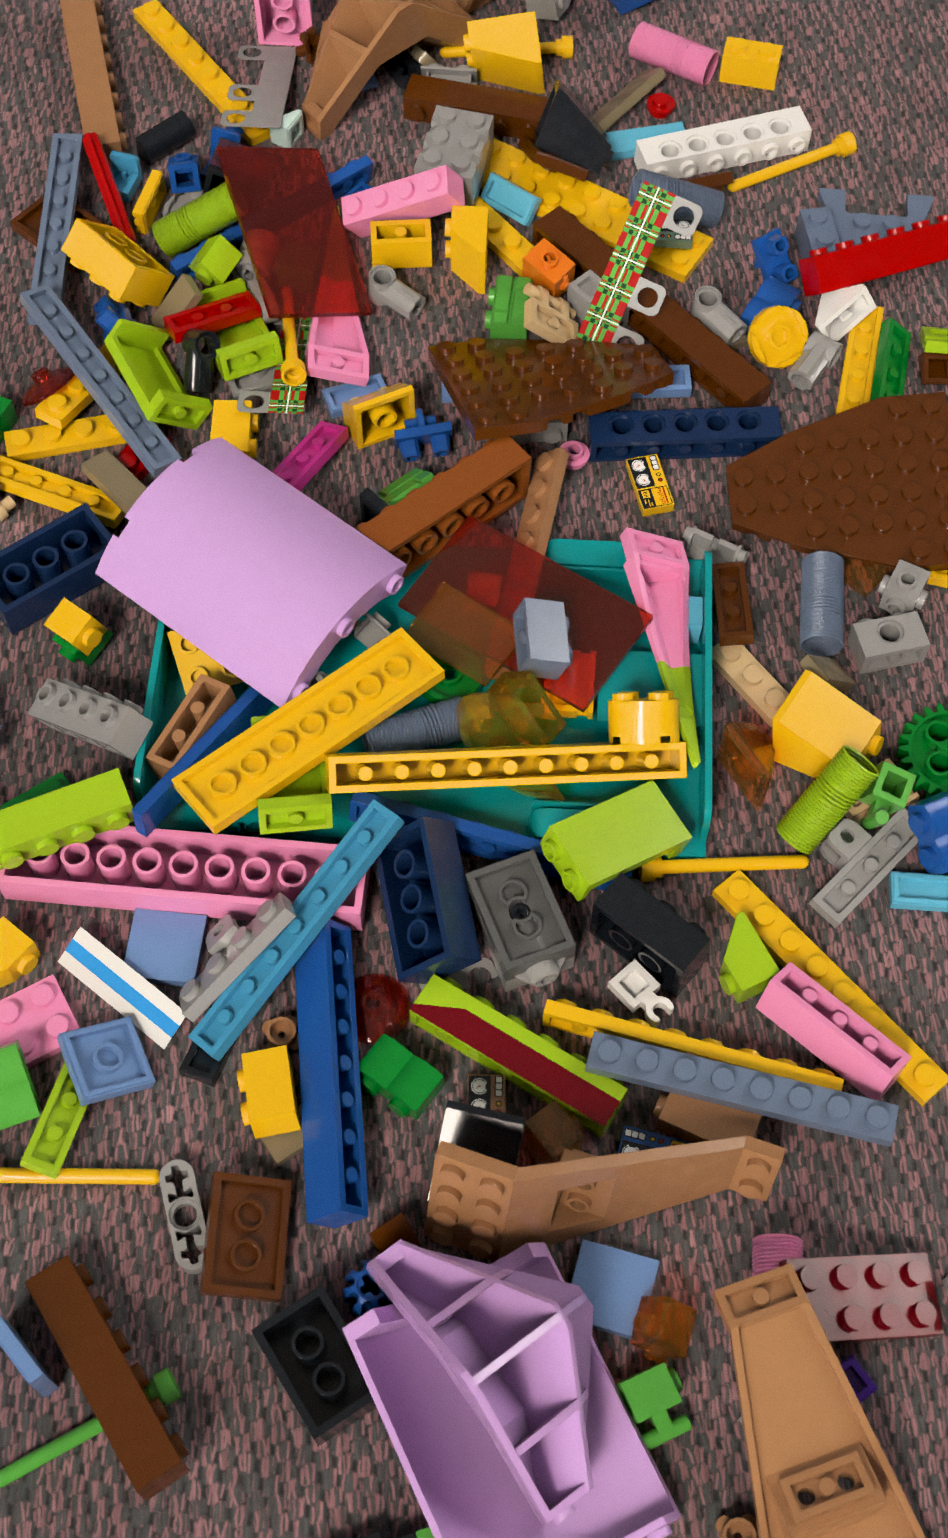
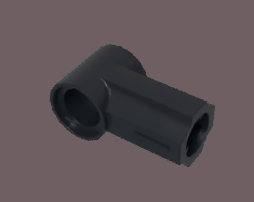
[182,328,221,393]

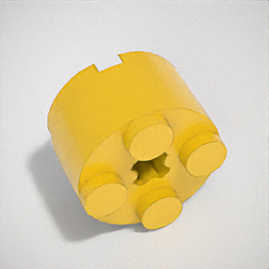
[608,690,680,745]

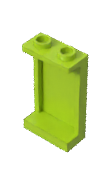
[196,278,284,382]
[104,319,213,430]
[250,715,333,835]
[540,780,692,901]

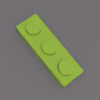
[19,1062,88,1180]

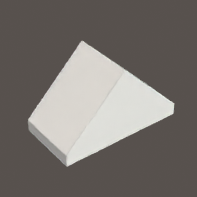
[815,284,877,341]

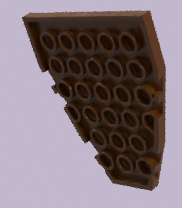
[428,337,674,441]
[725,392,948,571]

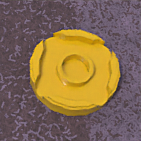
[747,305,809,369]

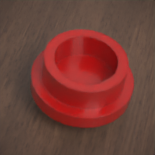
[646,93,675,119]

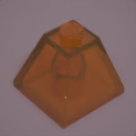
[717,722,775,811]

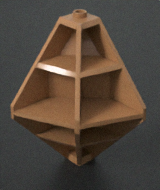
[302,0,474,141]

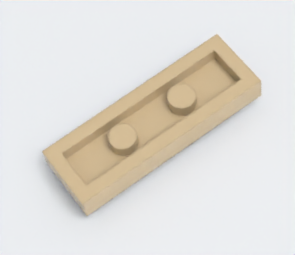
[712,643,789,727]

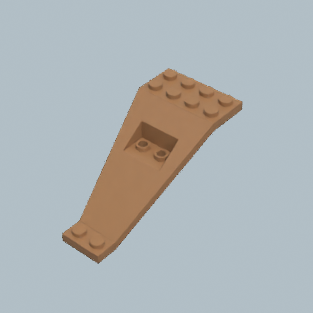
[424,1135,786,1261]
[713,1263,926,1538]

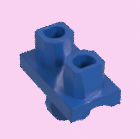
[750,228,799,283]
[93,294,136,340]
[393,408,452,463]

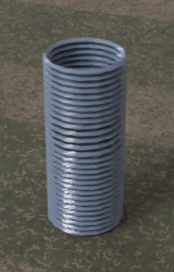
[628,168,725,229]
[799,551,844,657]
[361,696,473,752]

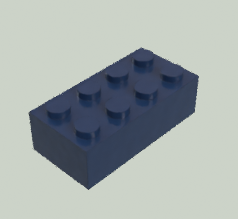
[0,503,112,635]
[376,816,482,984]

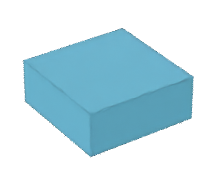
[688,596,703,644]

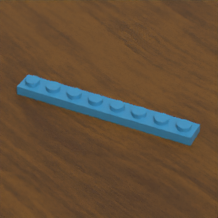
[188,799,405,1061]

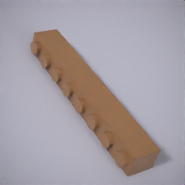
[60,0,128,168]

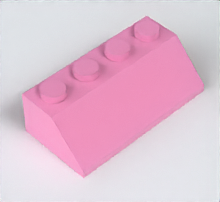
[254,0,313,46]

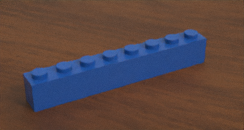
[295,919,369,1229]

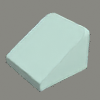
[269,109,304,150]

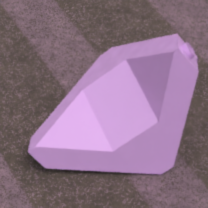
[366,1239,594,1526]

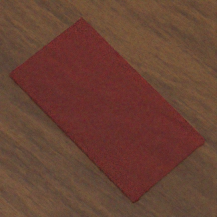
[216,147,373,318]
[398,515,653,713]

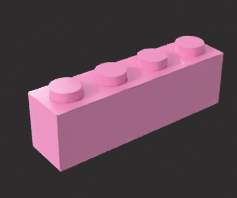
[341,165,465,238]
[755,962,912,1100]

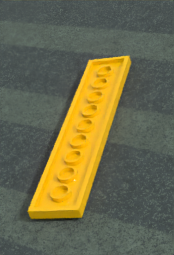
[481,138,714,283]

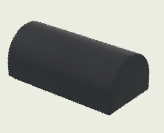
[136,110,196,166]

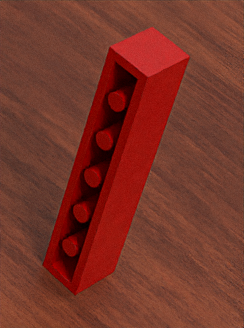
[798,214,948,297]

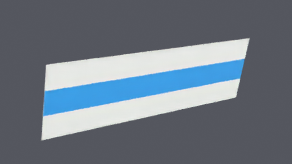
[58,926,185,1049]

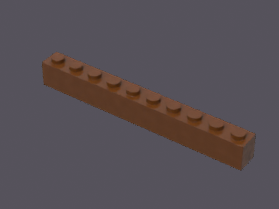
[532,206,772,408]

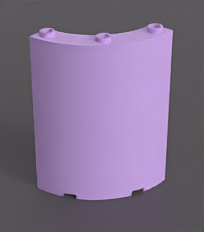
[95,437,407,707]
[342,1242,682,1538]

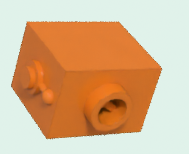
[522,238,576,299]

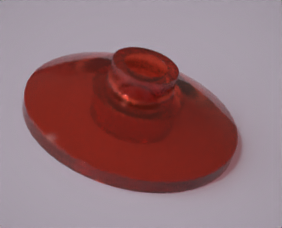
[21,366,75,406]
[354,974,411,1044]

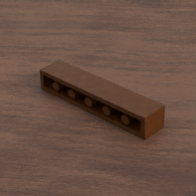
[403,74,549,139]
[25,1255,190,1501]

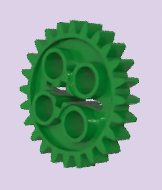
[896,703,948,799]

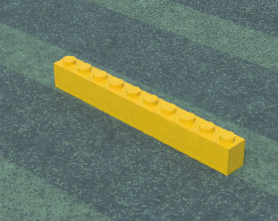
[324,740,687,794]

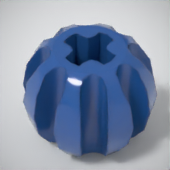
[342,1259,393,1317]

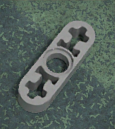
[159,1159,207,1274]

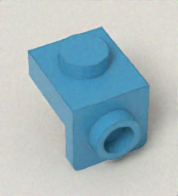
[109,150,143,203]

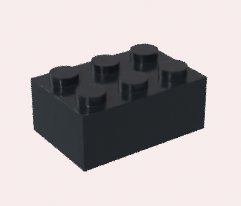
[589,872,710,998]
[251,1285,377,1447]

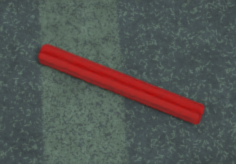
[82,132,139,246]

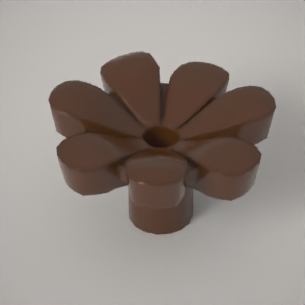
[295,26,320,64]

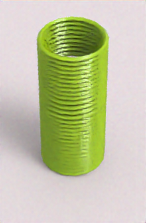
[152,181,247,258]
[776,746,879,854]

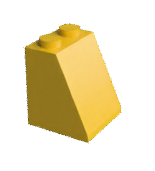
[463,11,545,94]
[772,669,884,779]

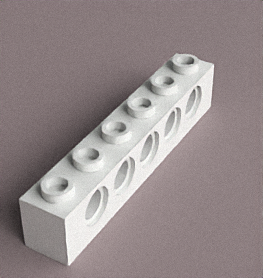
[634,106,812,179]

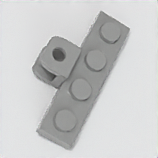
[808,808,918,929]
[179,892,296,1022]

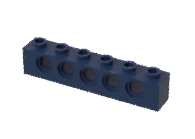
[587,406,783,462]

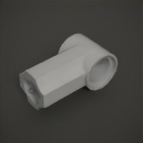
[368,265,426,320]
[690,285,748,346]
[788,331,843,391]

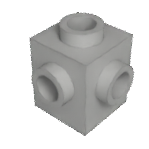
[877,559,931,614]

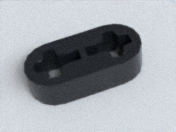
[384,50,421,90]

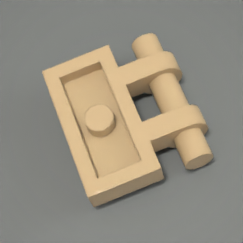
[523,283,578,343]

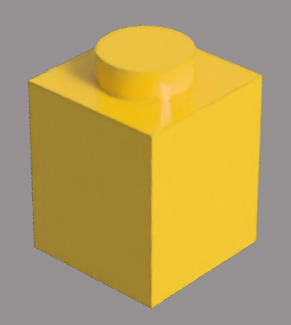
[44,598,107,656]

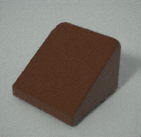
[918,353,948,385]
[369,1213,423,1254]

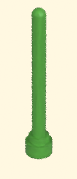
[0,1367,182,1488]

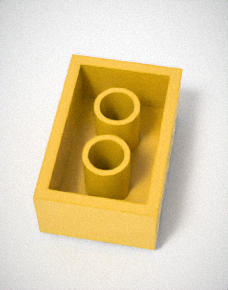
[61,218,175,308]

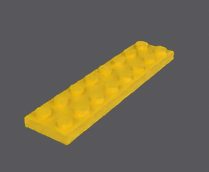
[171,627,445,835]

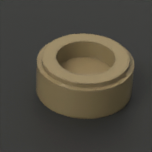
[410,45,438,66]

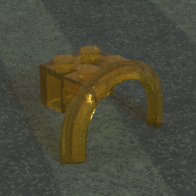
[456,671,567,801]

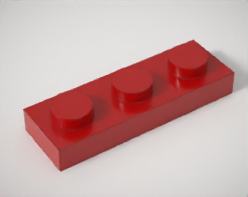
[163,290,262,344]

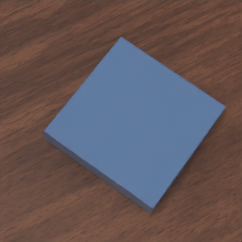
[124,908,209,987]
[57,1016,156,1106]
[571,1239,659,1342]
[0,1314,59,1398]

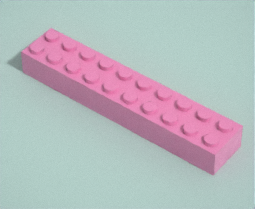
[0,826,371,931]

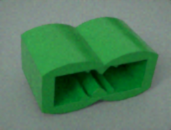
[359,1033,445,1120]

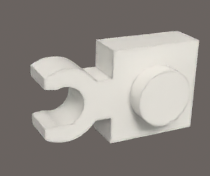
[607,959,674,1027]

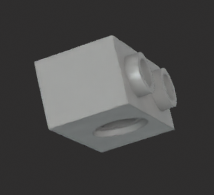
[847,611,931,674]

